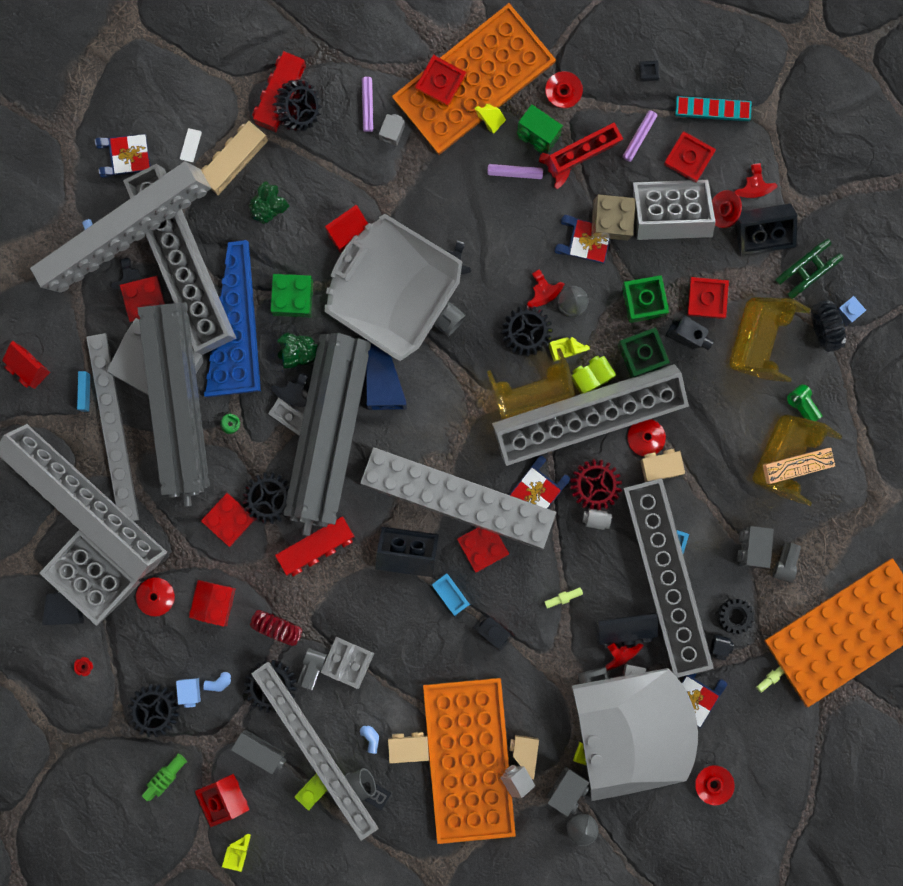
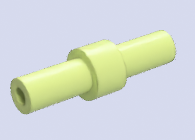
[544,588,583,609]
[756,667,784,693]

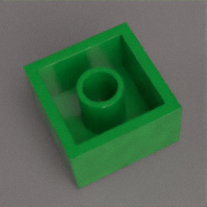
[517,104,563,154]
[271,274,313,318]
[622,275,669,323]

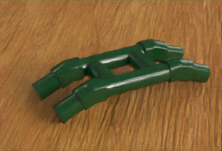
[776,239,844,299]

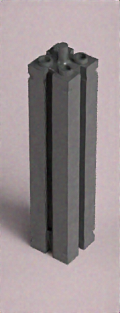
[137,302,210,507]
[284,333,371,536]

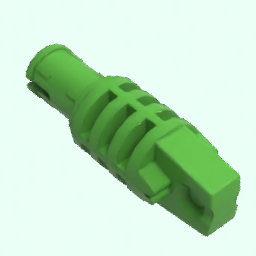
[142,754,187,801]

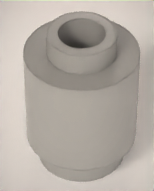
[582,508,612,530]

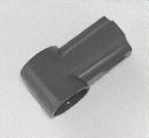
[773,542,801,583]
[297,648,327,690]

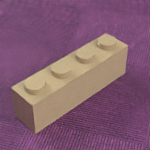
[201,121,268,195]

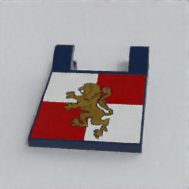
[95,134,151,178]
[555,215,610,264]
[510,456,570,509]
[682,673,727,728]

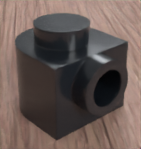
[710,635,734,661]

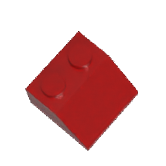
[325,205,368,253]
[2,341,50,389]
[189,580,236,626]
[195,774,249,827]

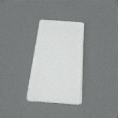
[180,128,202,162]

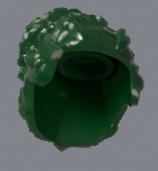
[248,181,290,224]
[277,333,318,368]

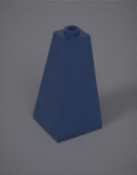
[366,340,407,410]

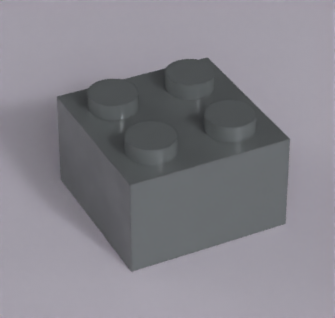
[737,526,774,569]
[545,766,589,817]

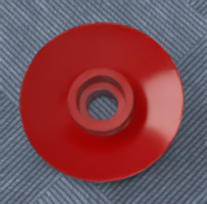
[545,71,583,109]
[712,190,742,228]
[627,419,666,457]
[136,578,175,616]
[695,765,735,805]

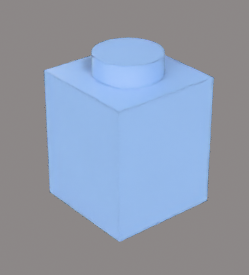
[838,296,866,326]
[176,678,201,708]

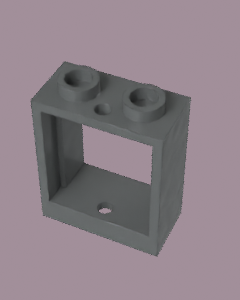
[231,730,287,774]

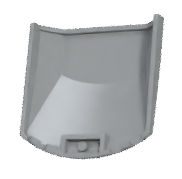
[325,214,462,361]
[572,668,698,801]

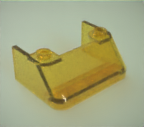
[730,297,811,382]
[487,348,575,420]
[753,415,842,506]

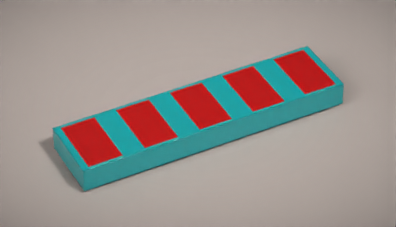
[675,96,752,121]

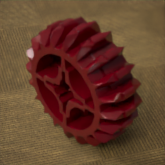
[570,459,622,510]
[250,610,303,646]

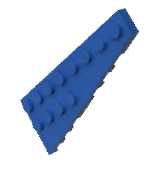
[204,240,261,397]

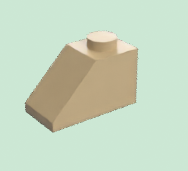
[509,735,539,779]

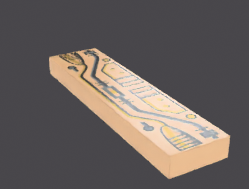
[763,448,835,484]

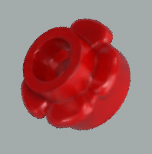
[74,657,93,676]

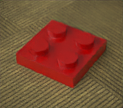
[415,55,467,107]
[664,131,716,183]
[120,276,165,322]
[687,277,729,319]
[201,493,255,547]
[457,528,509,573]

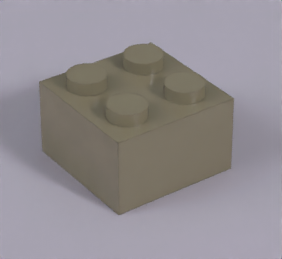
[591,195,635,241]

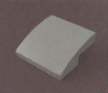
[268,381,308,436]
[321,637,374,689]

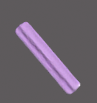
[362,77,373,132]
[623,110,657,162]
[487,164,543,179]

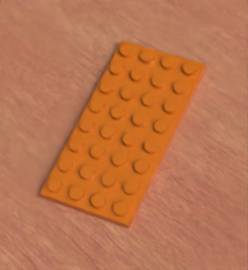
[392,3,556,155]
[764,558,903,707]
[423,678,516,844]

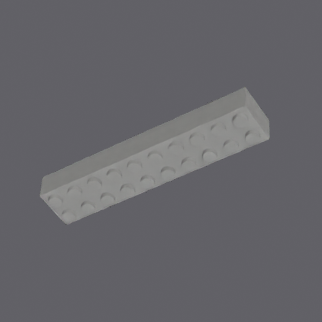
[30,161,211,292]
[123,164,236,354]
[492,364,689,466]
[0,424,167,581]
[360,447,556,550]
[624,478,713,678]

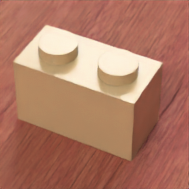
[640,449,685,482]
[388,732,429,763]

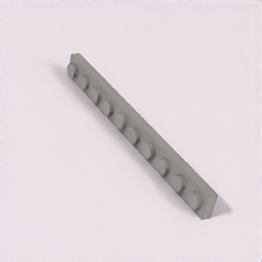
[87,333,139,521]
[251,662,379,841]

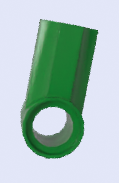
[787,384,822,424]

